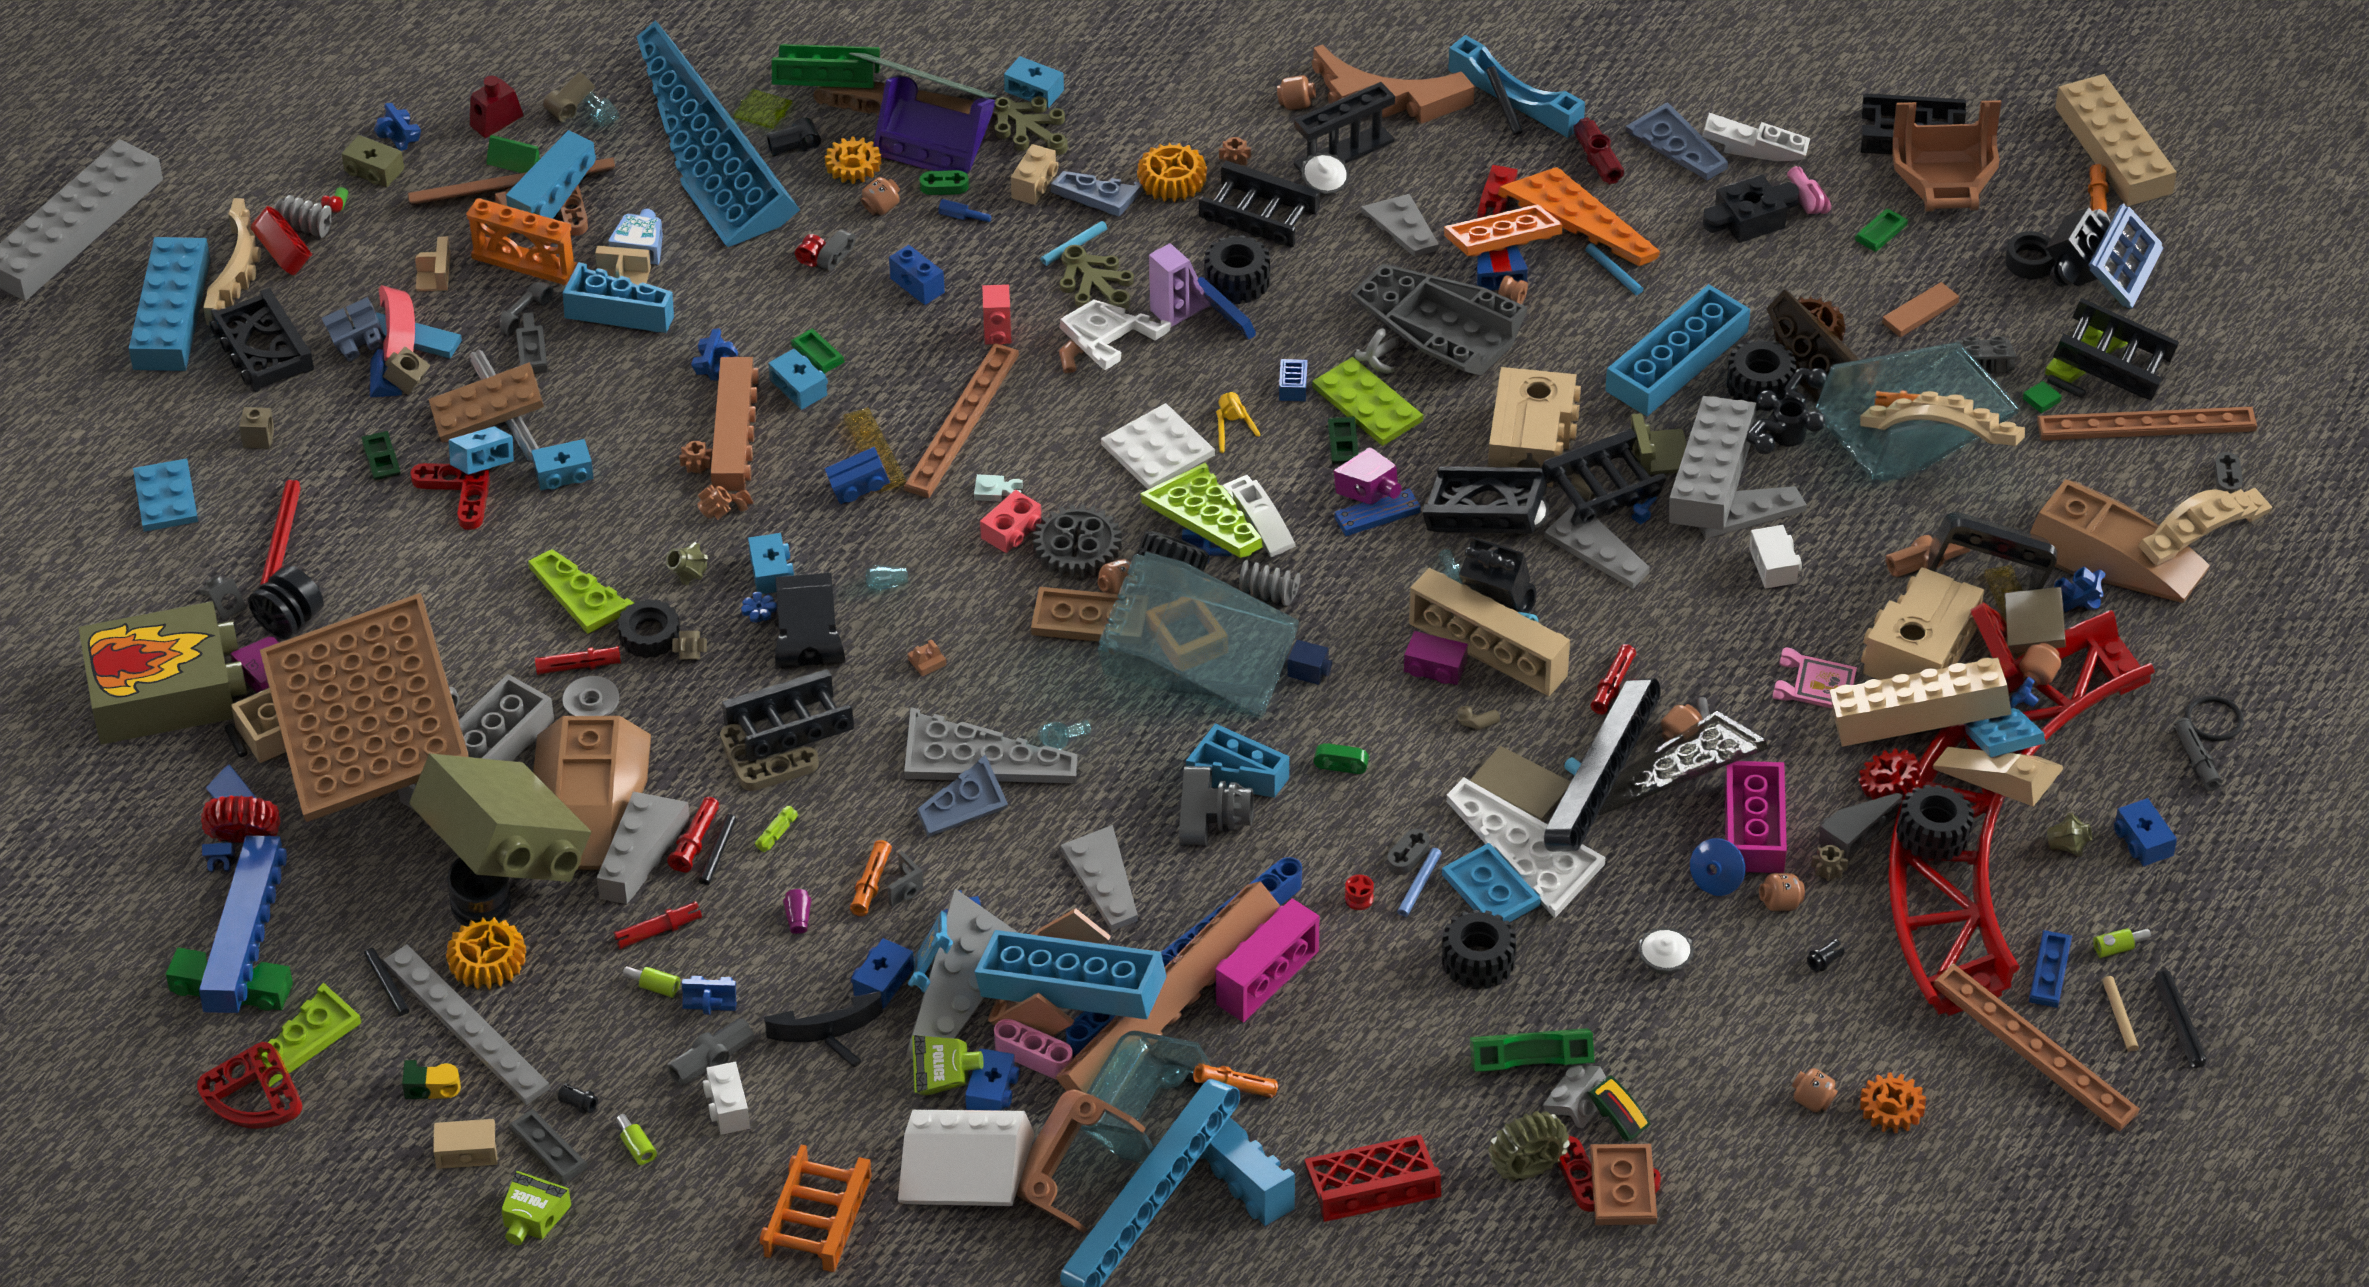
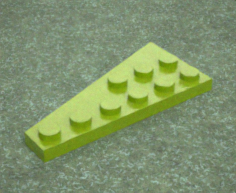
[1140,463,1263,558]

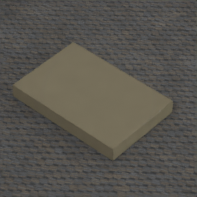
[2005,587,2066,653]
[1470,746,1571,822]

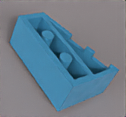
[1186,723,1289,798]

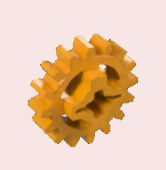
[825,137,881,184]

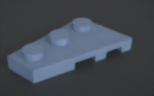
[1051,171,1143,216]
[917,754,1008,837]

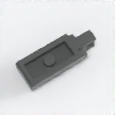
[516,312,548,373]

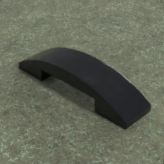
[764,991,883,1042]

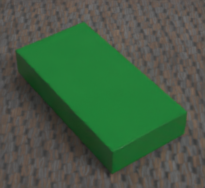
[1855,208,1908,252]
[791,328,844,374]

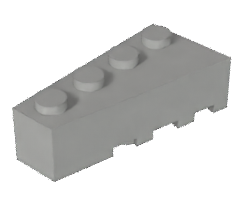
[597,792,690,904]

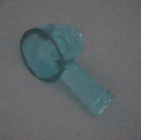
[583,91,620,126]
[1439,549,1462,584]
[1038,720,1091,750]

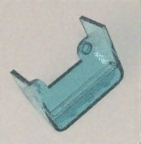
[1080,1031,1213,1163]

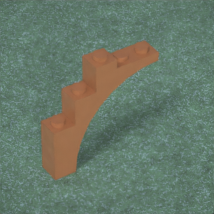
[1312,45,1474,124]

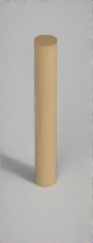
[2102,976,2139,1052]

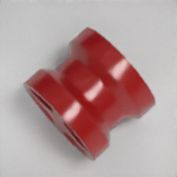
[795,234,826,267]
[1345,875,1374,910]

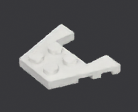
[1059,300,1171,370]

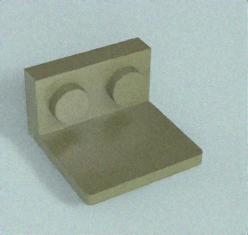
[1630,413,1687,475]

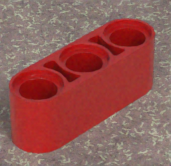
[250,206,312,275]

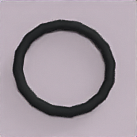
[2185,696,2244,741]

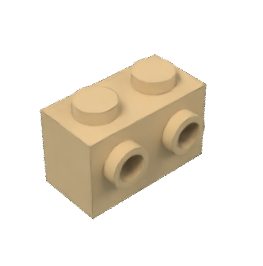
[1011,144,1058,205]

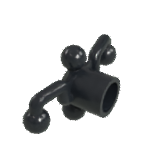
[1747,368,1828,455]

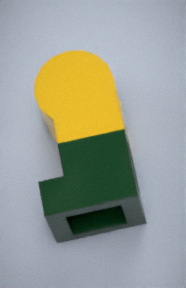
[402,1060,461,1099]

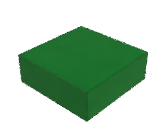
[2023,381,2062,414]

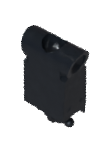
[1459,536,1537,614]
[775,572,845,668]

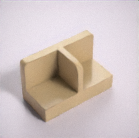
[415,236,451,291]
[595,246,651,285]
[434,1119,497,1169]

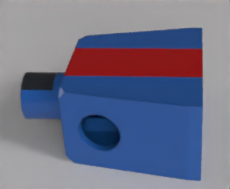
[1477,245,1528,290]

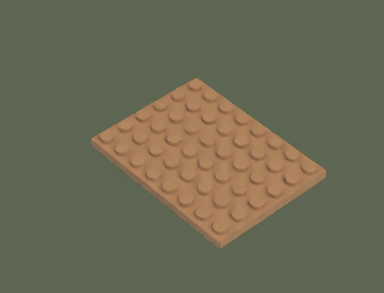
[260,593,469,822]

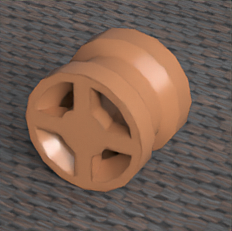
[1498,275,1528,304]

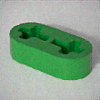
[919,170,969,195]
[1313,743,1369,774]

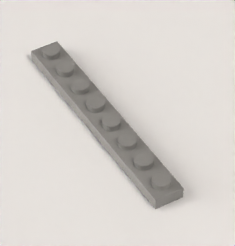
[383,944,550,1105]

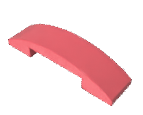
[379,285,415,361]

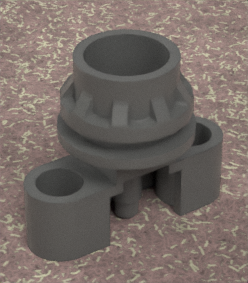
[1179,766,1254,846]

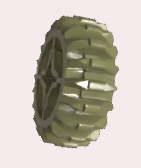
[1488,1111,1570,1181]

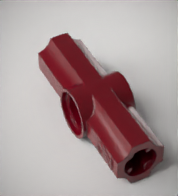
[1573,117,1624,185]

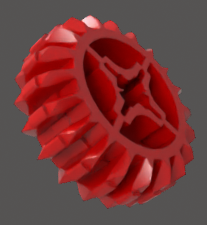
[201,795,280,843]

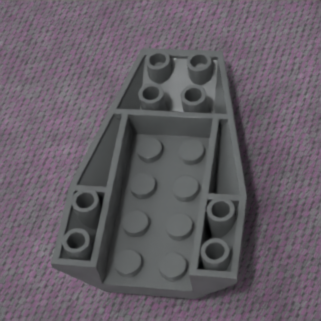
[1351,264,1527,376]

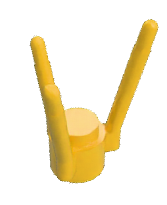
[1216,392,1261,453]

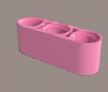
[994,1019,1073,1079]

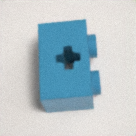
[1004,56,1064,108]
[768,349,828,410]
[449,426,514,474]
[531,439,594,490]
[748,533,794,594]

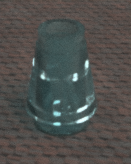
[866,565,908,592]

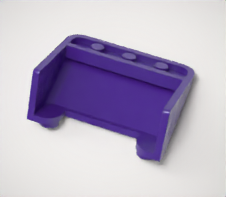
[874,75,995,174]

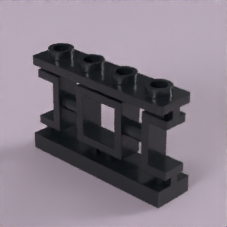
[1860,93,1966,155]

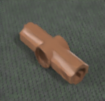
[1885,535,1970,577]

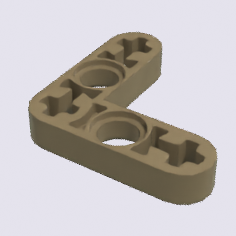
[720,724,819,791]

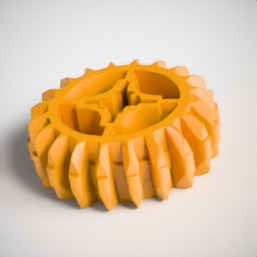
[1137,142,1207,203]
[446,917,526,990]

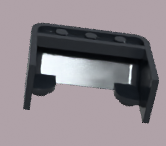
[1927,512,2058,590]

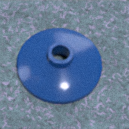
[1690,838,1745,896]

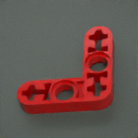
[410,463,490,530]
[1971,602,2019,680]
[1557,1136,1661,1212]

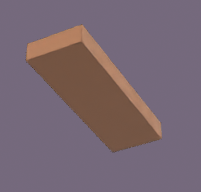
[1882,282,1959,338]

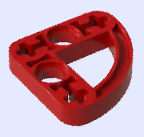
[197,1042,303,1129]

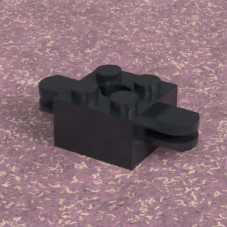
[1703,174,1799,243]
[2045,207,2119,287]

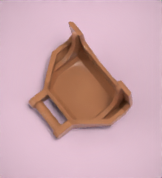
[1893,100,2001,212]

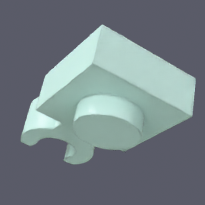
[974,474,1023,502]

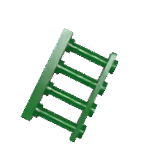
[772,44,880,88]

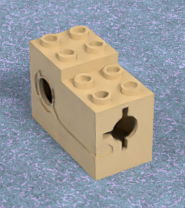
[1488,367,1581,487]
[1861,567,1984,680]

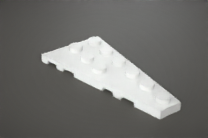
[1447,777,1605,918]

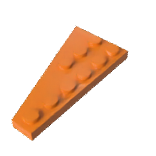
[1498,167,1660,266]

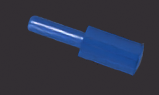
[938,199,992,222]

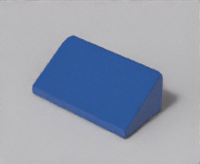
[370,348,402,397]
[206,765,257,799]

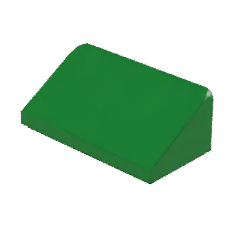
[486,135,540,173]

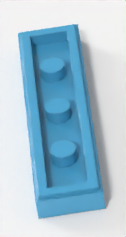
[354,312,462,358]

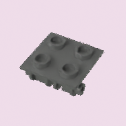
[1956,336,2017,373]

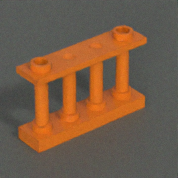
[760,1144,872,1272]

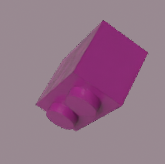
[1404,631,1468,685]

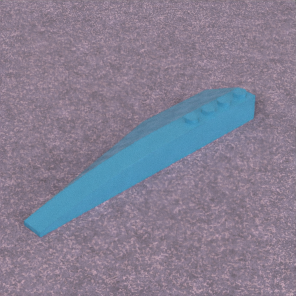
[637,20,800,247]

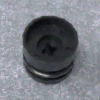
[248,565,324,640]
[447,857,511,927]

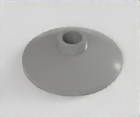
[563,676,619,716]

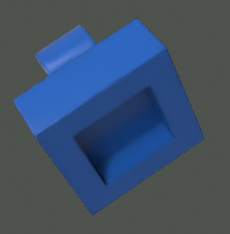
[202,843,235,872]

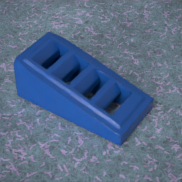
[1279,359,1307,401]

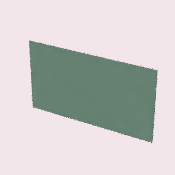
[849,53,999,98]

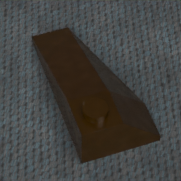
[1766,289,1866,403]

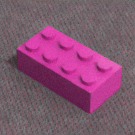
[1724,761,1787,873]
[1215,898,1319,1022]

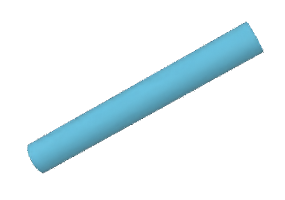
[1040,221,1107,266]

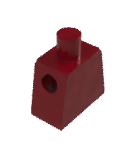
[469,75,524,139]

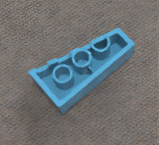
[506,130,596,236]
[563,262,674,333]
[1199,1117,1295,1226]

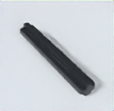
[2154,970,2207,1068]

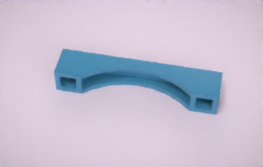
[1448,35,1585,138]

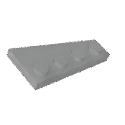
[1699,486,1807,539]
[1544,504,1650,589]
[1061,825,1138,931]

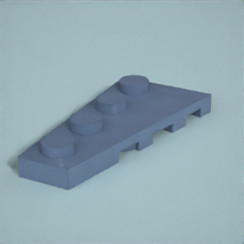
[1626,102,1728,180]

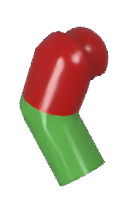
[321,187,349,213]

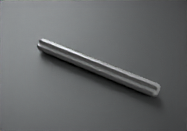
[470,350,539,461]

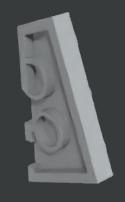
[1361,194,1439,257]

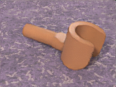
[729,490,754,511]

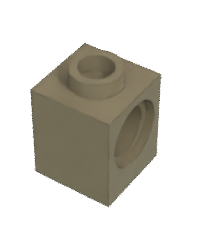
[383,346,431,395]
[239,407,275,449]

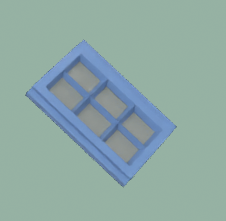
[2088,204,2163,309]

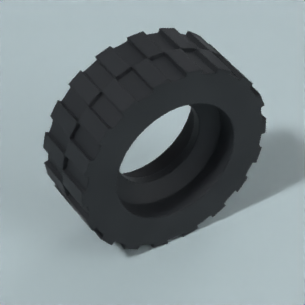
[617,599,680,658]

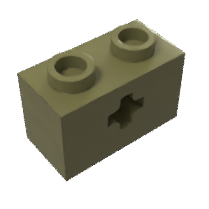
[341,135,404,187]

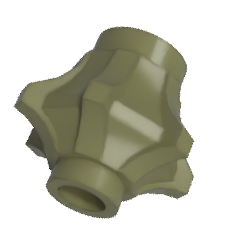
[666,542,708,585]
[2047,812,2092,857]

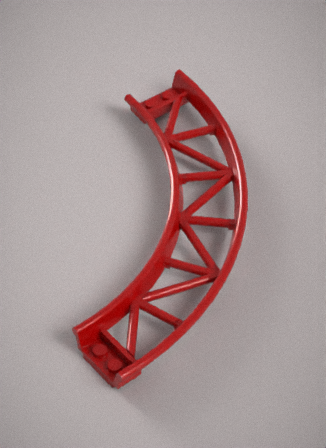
[1889,610,2155,1016]

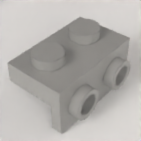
[1543,1065,1606,1128]

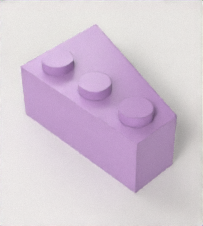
[1149,243,1210,327]

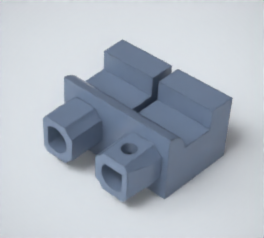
[322,297,384,361]

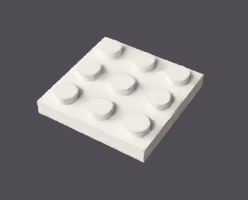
[1101,403,1215,490]

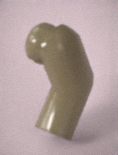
[1571,468,1596,501]
[1457,706,1500,730]

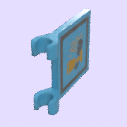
[908,911,953,993]

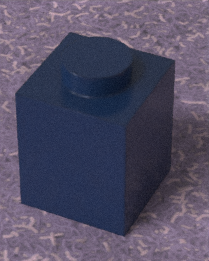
[1287,640,1332,685]

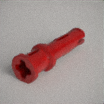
[667,797,719,873]

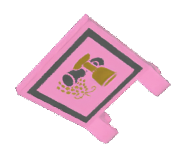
[1773,647,1857,708]

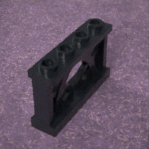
[209,287,314,392]
[1422,467,1547,534]

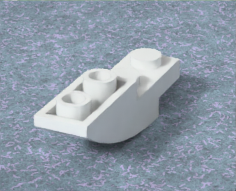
[1702,113,1810,161]
[1223,475,1296,557]

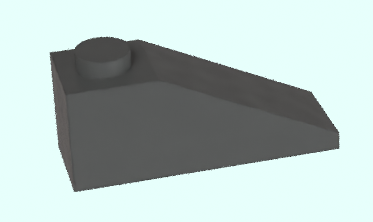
[1819,793,1902,859]

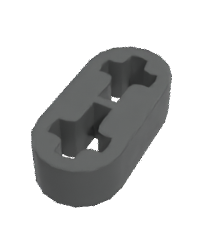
[817,229,856,271]
[2214,452,2243,493]
[1388,829,1430,875]

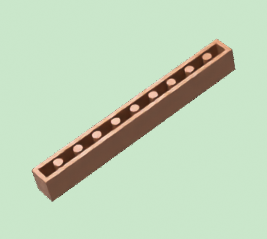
[1055,881,1280,1098]

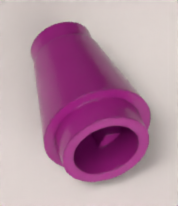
[783,889,812,934]

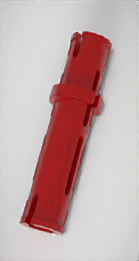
[1590,644,1636,715]
[535,646,621,675]
[613,901,702,950]

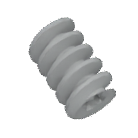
[274,195,332,238]
[1239,560,1300,606]

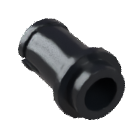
[1807,939,1845,972]
[558,1083,598,1114]

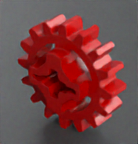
[1858,748,1922,800]

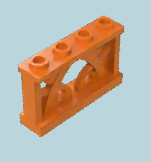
[466,198,577,285]

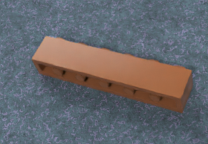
[711,357,759,491]

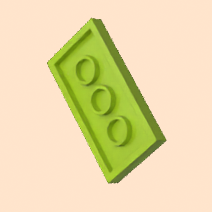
[1312,357,1423,446]

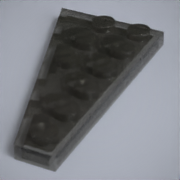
[1598,711,1768,816]

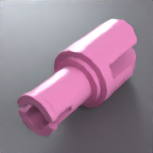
[1787,166,1831,214]

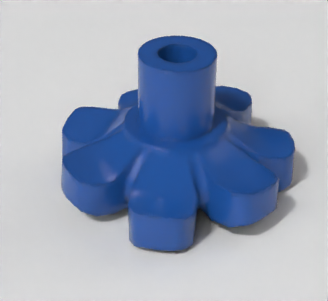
[741,592,777,623]
[2009,677,2039,708]

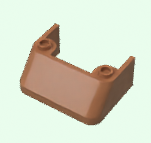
[988,908,1110,1037]
[1016,1090,1146,1234]

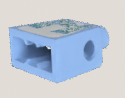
[608,209,663,265]

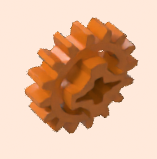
[1860,1072,1926,1133]

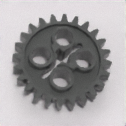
[1033,504,1122,578]

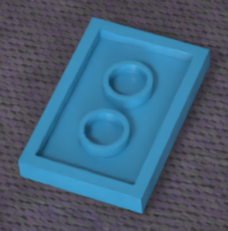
[133,458,198,532]
[1964,708,2046,757]
[1442,843,1541,922]

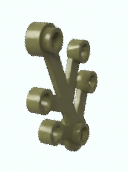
[992,96,1068,155]
[1060,245,1134,310]

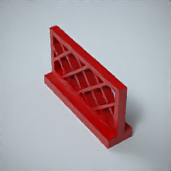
[1304,1134,1441,1222]

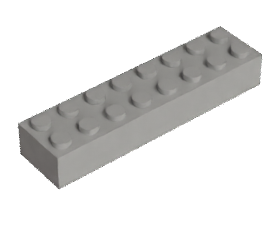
[0,139,163,301]

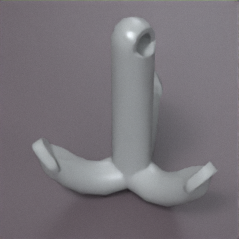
[1354,328,1399,374]

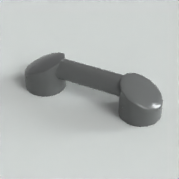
[500,282,553,336]

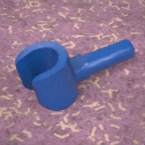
[1631,497,1657,525]

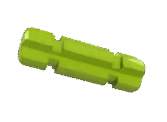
[755,806,798,853]

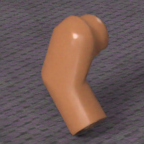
[1059,339,1084,373]

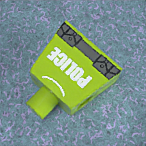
[912,1035,984,1096]
[502,1171,571,1245]

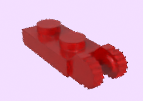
[1477,165,1518,218]

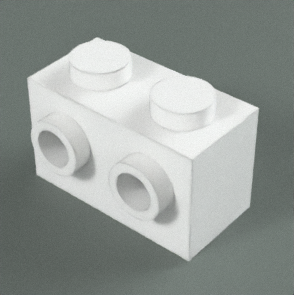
[1749,525,1802,589]
[703,1062,750,1135]

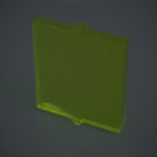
[733,89,792,129]

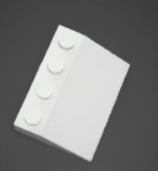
[898,1110,1035,1206]

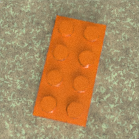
[1444,204,1562,256]

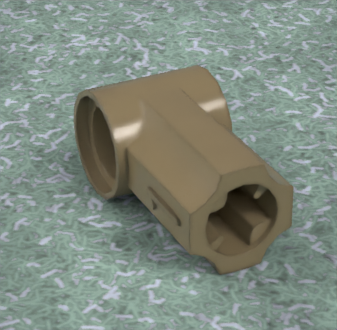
[543,72,595,123]

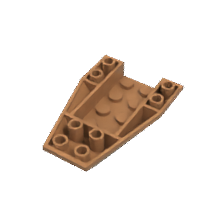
[2030,479,2210,603]
[533,716,651,870]

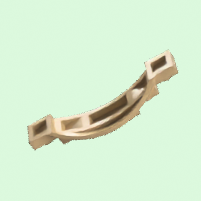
[203,198,261,325]
[1860,391,2025,446]
[2138,488,2272,566]

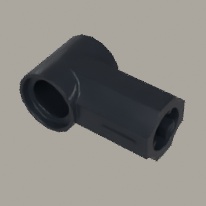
[766,117,821,154]

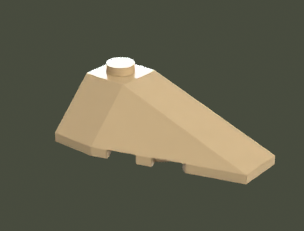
[1933,747,2063,807]

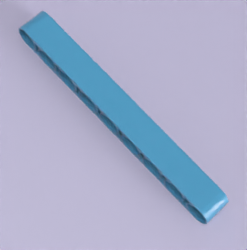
[1060,1079,1240,1287]

